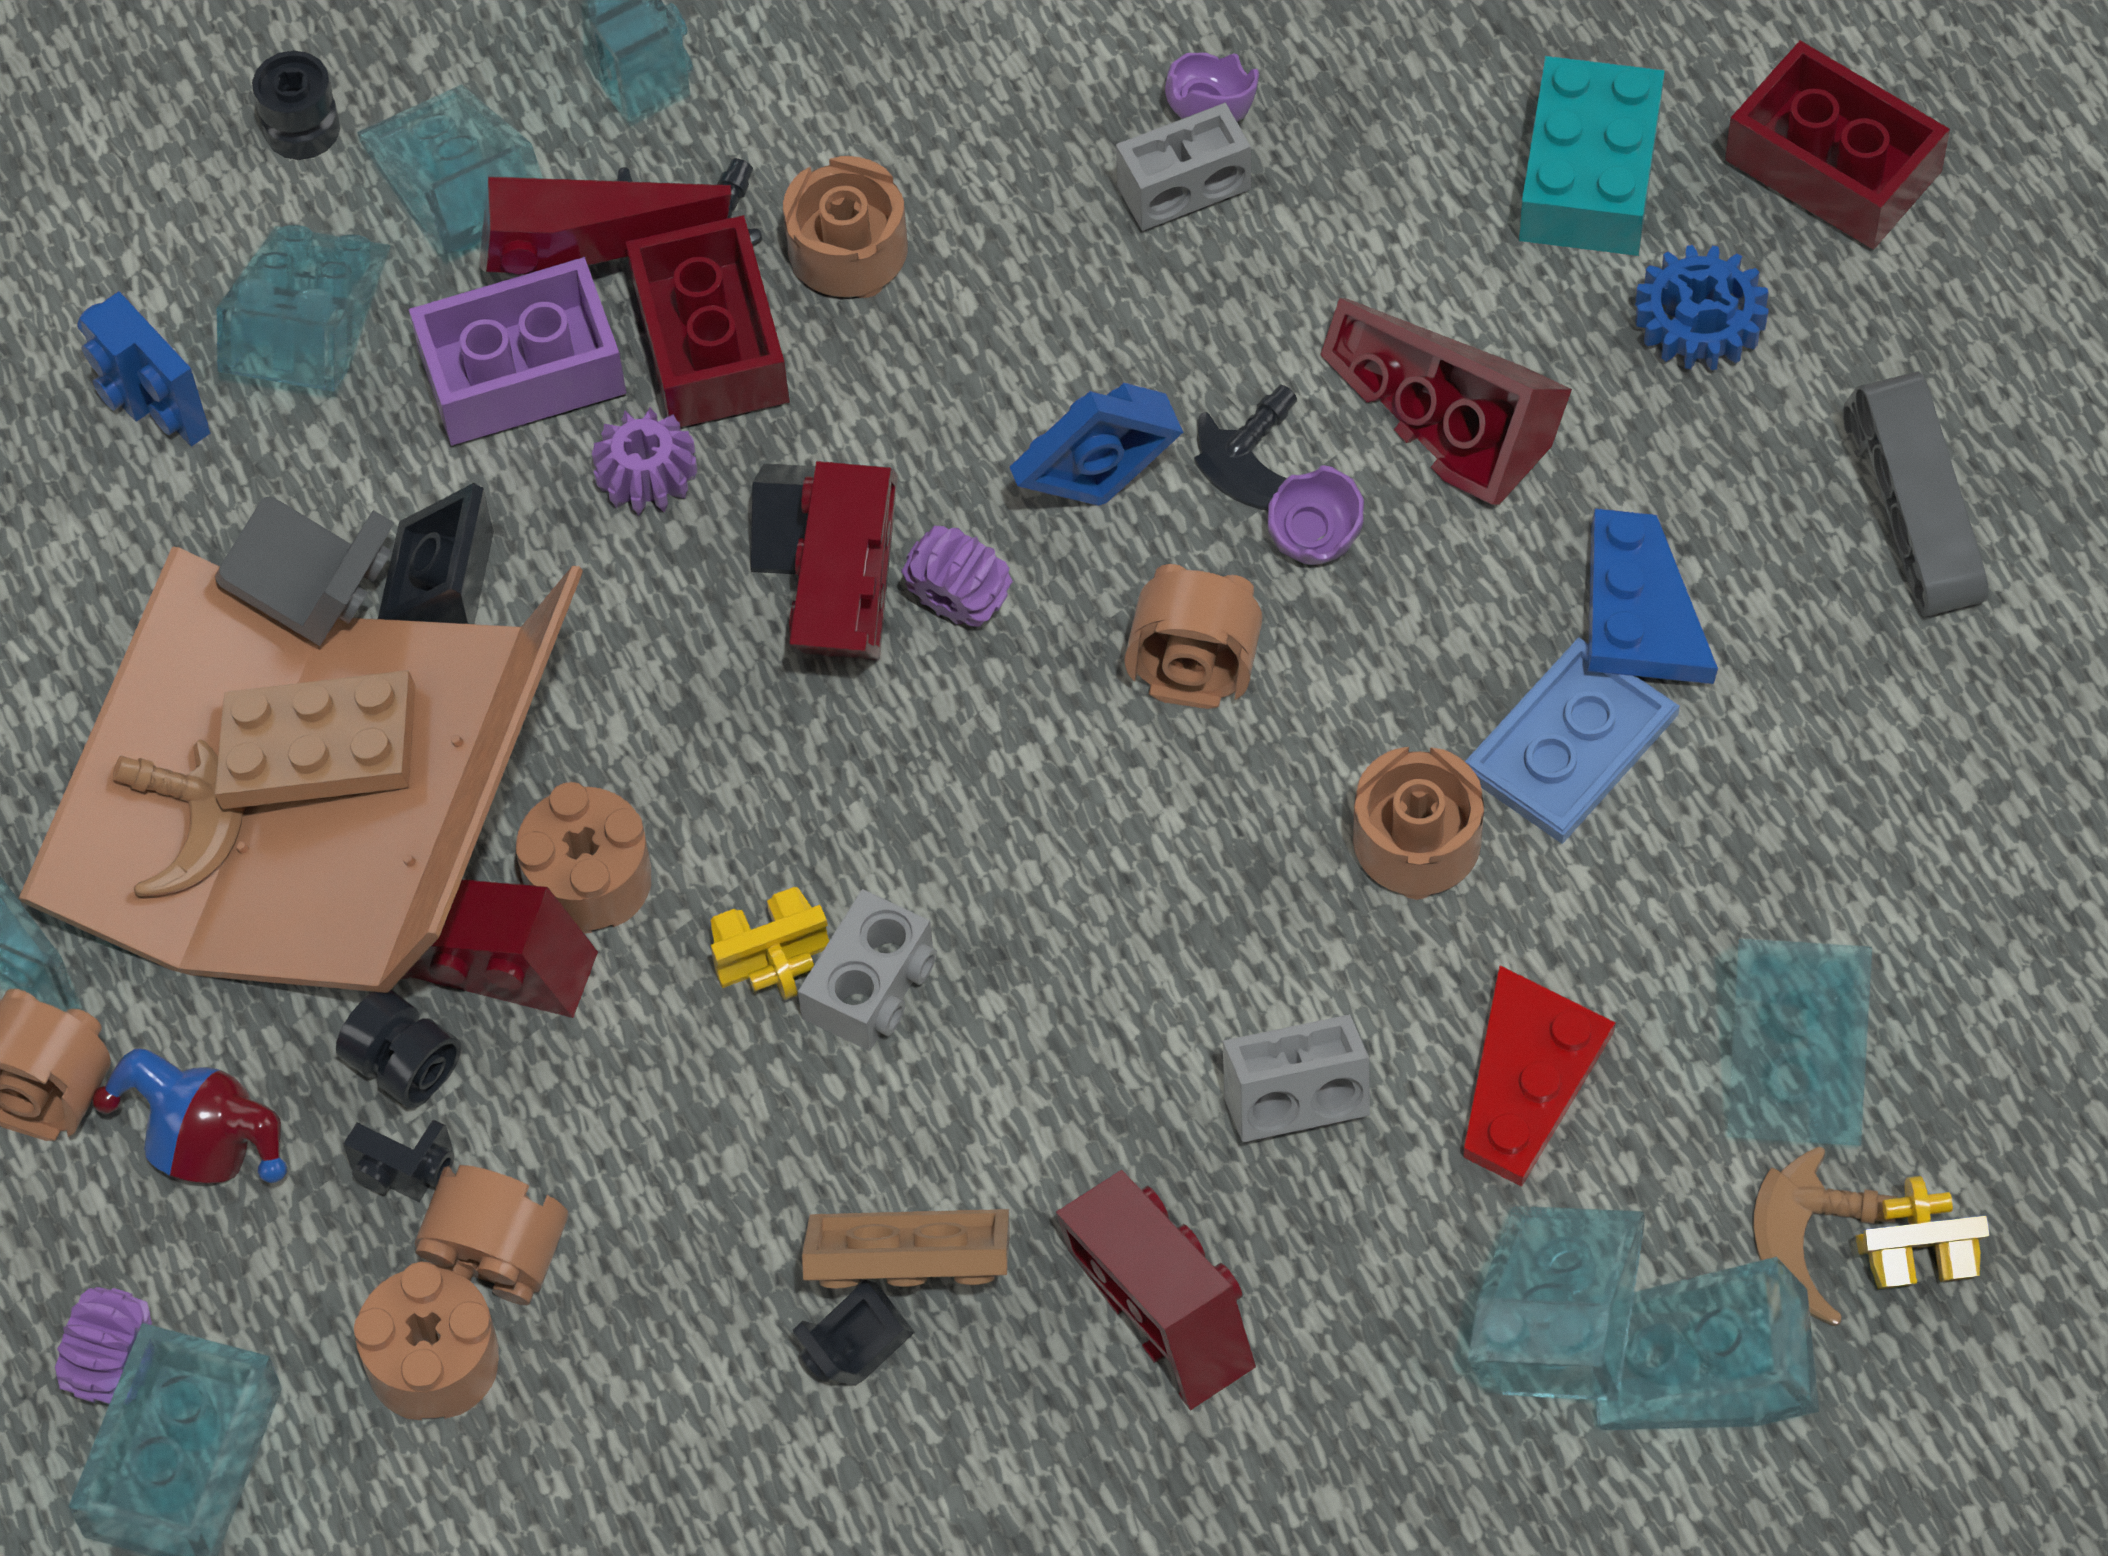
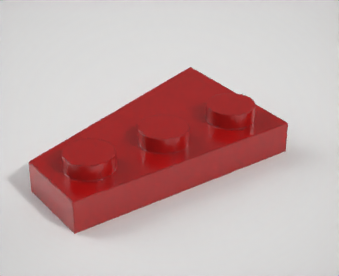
[1463,965,1616,1187]

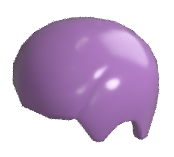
[1165,53,1259,122]
[1268,465,1364,565]

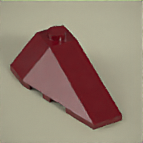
[479,177,731,274]
[1320,298,1572,505]

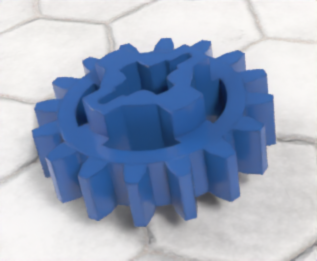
[1635,245,1769,370]

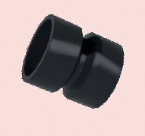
[252,50,341,160]
[336,990,461,1108]

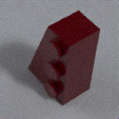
[401,880,598,1018]

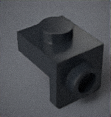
[343,1120,454,1202]
[793,1279,915,1386]

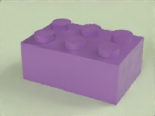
[409,257,626,446]

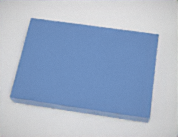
[1465,637,1680,844]

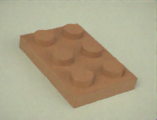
[215,670,415,809]
[802,1209,1010,1288]

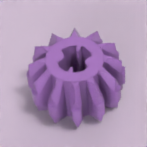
[592,407,697,515]
[901,525,1013,627]
[55,1287,152,1404]

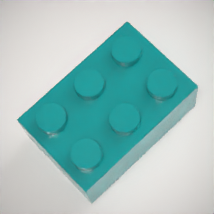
[1519,56,1665,256]

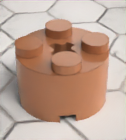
[783,156,908,298]
[1125,564,1262,709]
[1353,747,1484,900]
[516,782,651,934]
[0,989,111,1141]
[414,1165,569,1306]
[354,1261,499,1420]

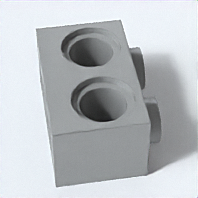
[1116,102,1251,231]
[798,889,937,1051]
[1223,1014,1370,1142]

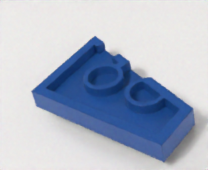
[1588,509,1718,684]

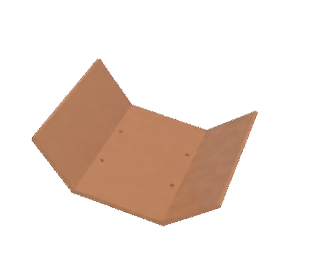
[18,547,583,993]

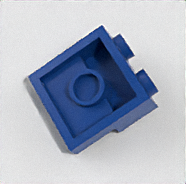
[77,291,211,447]
[1009,383,1184,506]

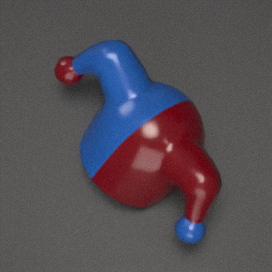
[93,1049,287,1183]

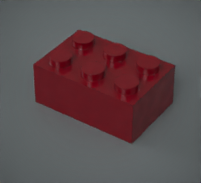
[1725,40,1950,250]
[626,215,790,427]

